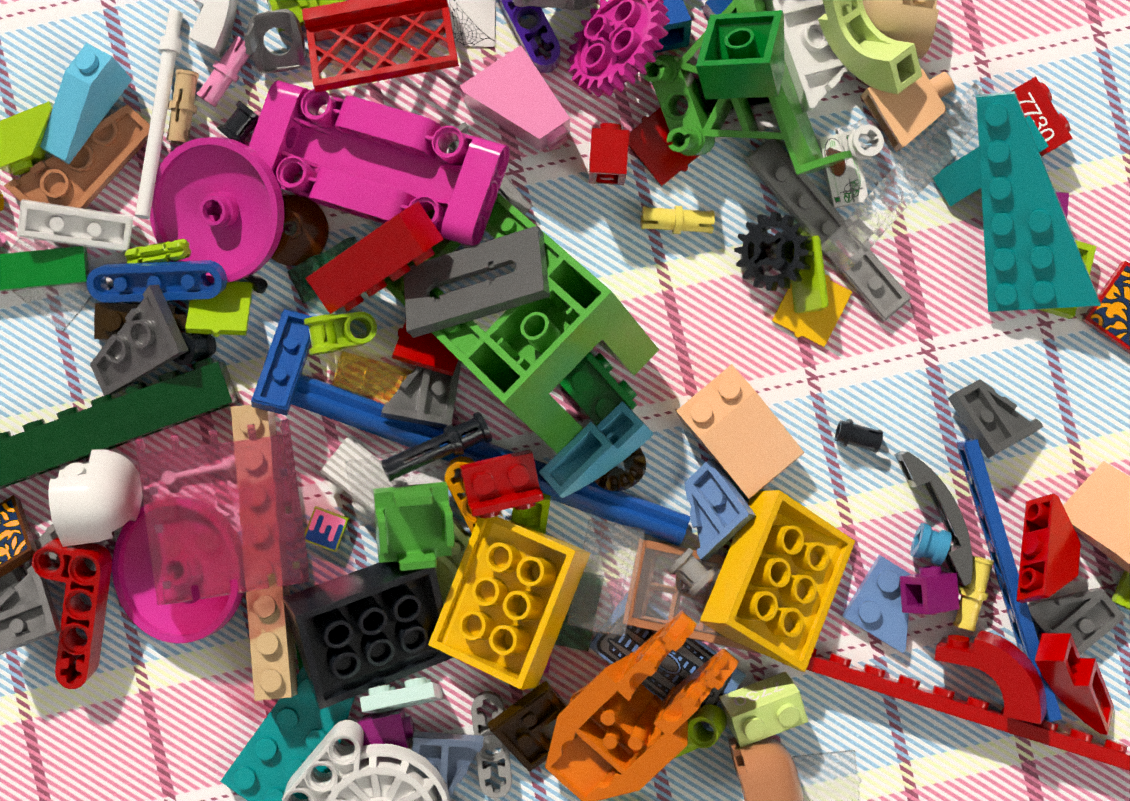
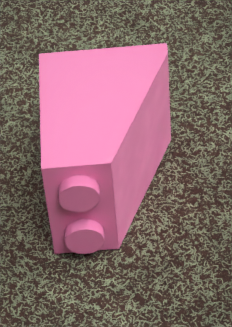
[460,45,570,152]

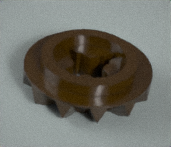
[594,447,646,491]

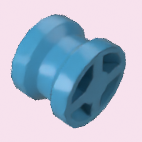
[910,523,952,566]

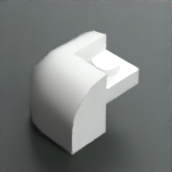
[48,450,144,547]

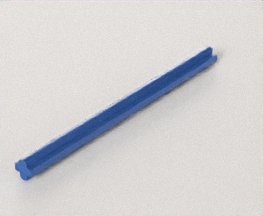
[291,374,690,546]

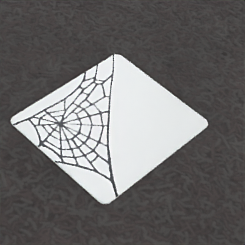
[449,0,496,47]

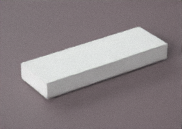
[17,199,134,252]

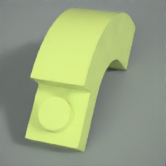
[818,0,922,94]

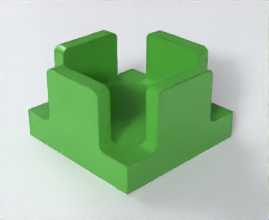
[373,482,455,571]

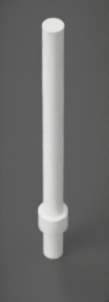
[135,10,183,219]

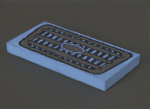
[588,591,746,729]

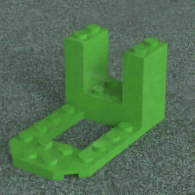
[384,193,659,454]

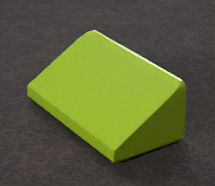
[790,235,829,313]

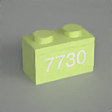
[719,671,808,747]

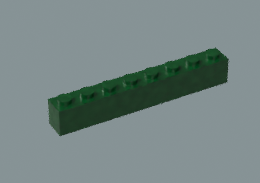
[0,358,240,490]

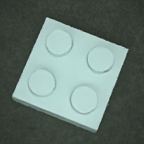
[359,677,443,714]

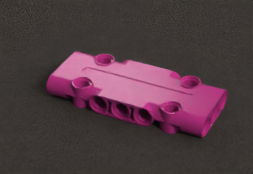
[248,80,510,246]

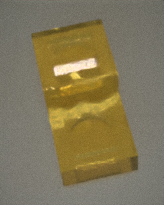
[332,351,413,401]

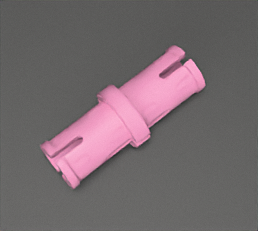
[196,35,250,108]

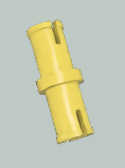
[640,205,715,234]
[953,555,994,631]

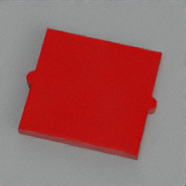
[628,107,700,187]
[392,320,459,376]

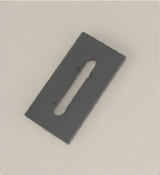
[403,226,550,338]

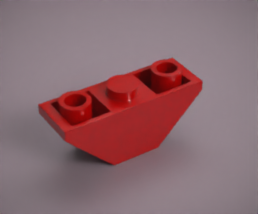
[1017,493,1081,603]

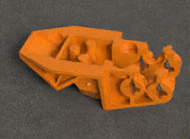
[545,611,739,801]

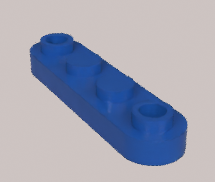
[86,260,227,303]

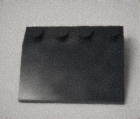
[283,561,454,710]

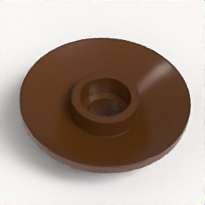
[271,195,329,266]

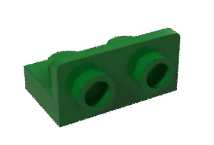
[559,352,637,426]

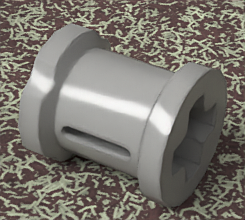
[667,548,716,596]

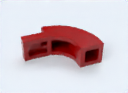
[934,630,1047,724]

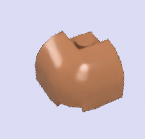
[727,736,805,801]

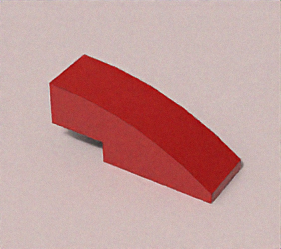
[1035,633,1114,735]

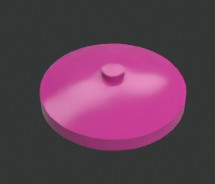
[150,137,284,283]
[112,497,245,643]

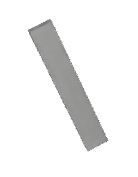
[744,139,912,322]

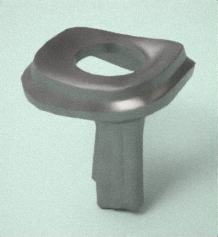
[244,9,306,73]

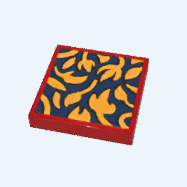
[1081,261,1130,354]

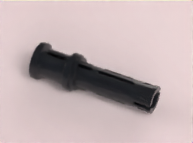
[380,412,492,482]

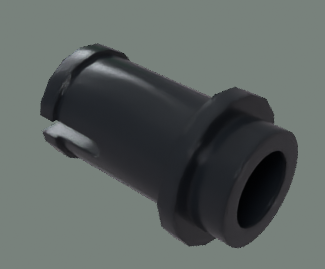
[835,419,883,453]

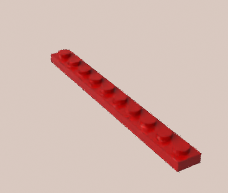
[806,647,1130,771]

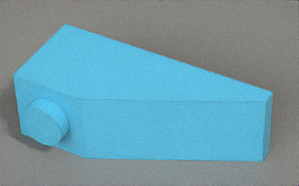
[40,43,132,164]

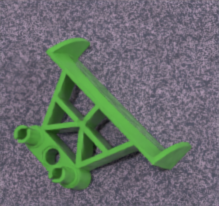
[643,0,852,175]

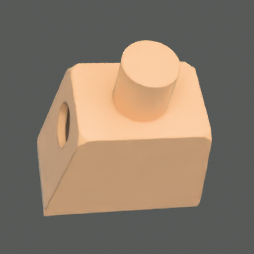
[861,67,955,153]

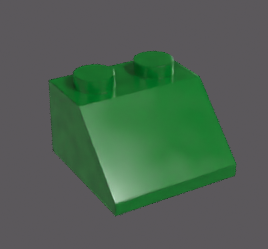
[696,10,785,99]

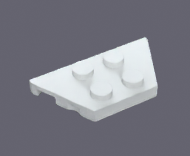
[764,0,849,113]

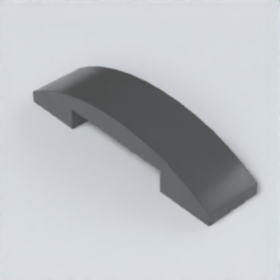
[894,451,973,586]

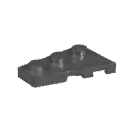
[90,284,189,396]

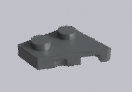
[948,379,1044,459]

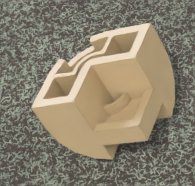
[862,0,939,59]

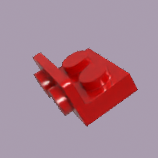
[459,449,544,519]

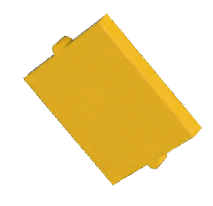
[772,275,852,347]

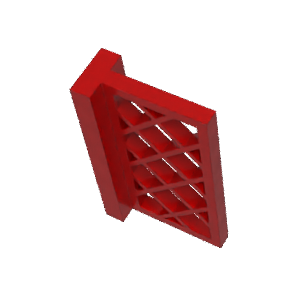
[302,0,459,93]

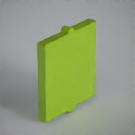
[185,281,253,337]

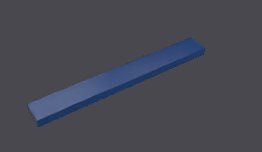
[957,439,1062,722]

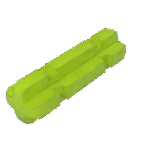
[125,239,191,263]

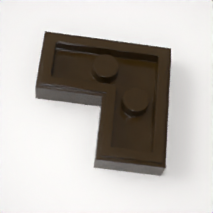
[487,681,567,772]

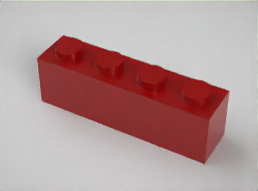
[306,201,443,314]

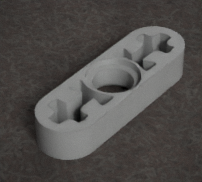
[471,691,512,798]

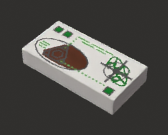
[817,131,869,209]

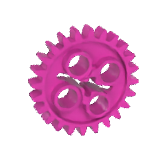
[567,0,670,97]

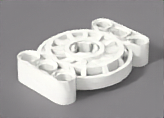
[282,720,451,801]

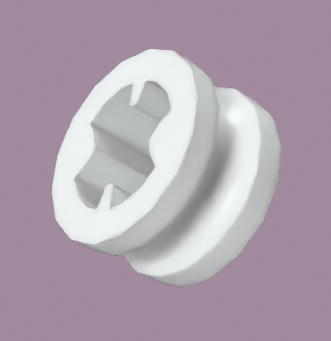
[847,124,884,160]

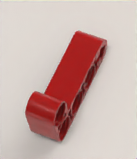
[32,538,112,689]

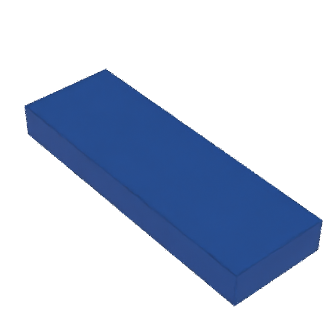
[251,309,314,416]

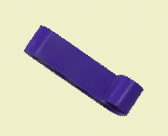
[497,0,561,73]

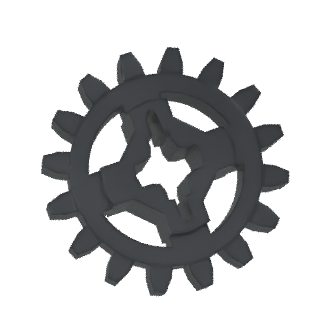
[734,212,814,291]

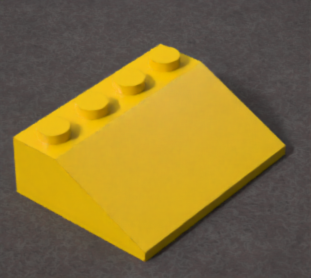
[700,490,855,672]
[428,515,591,690]

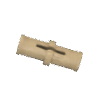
[166,69,199,145]

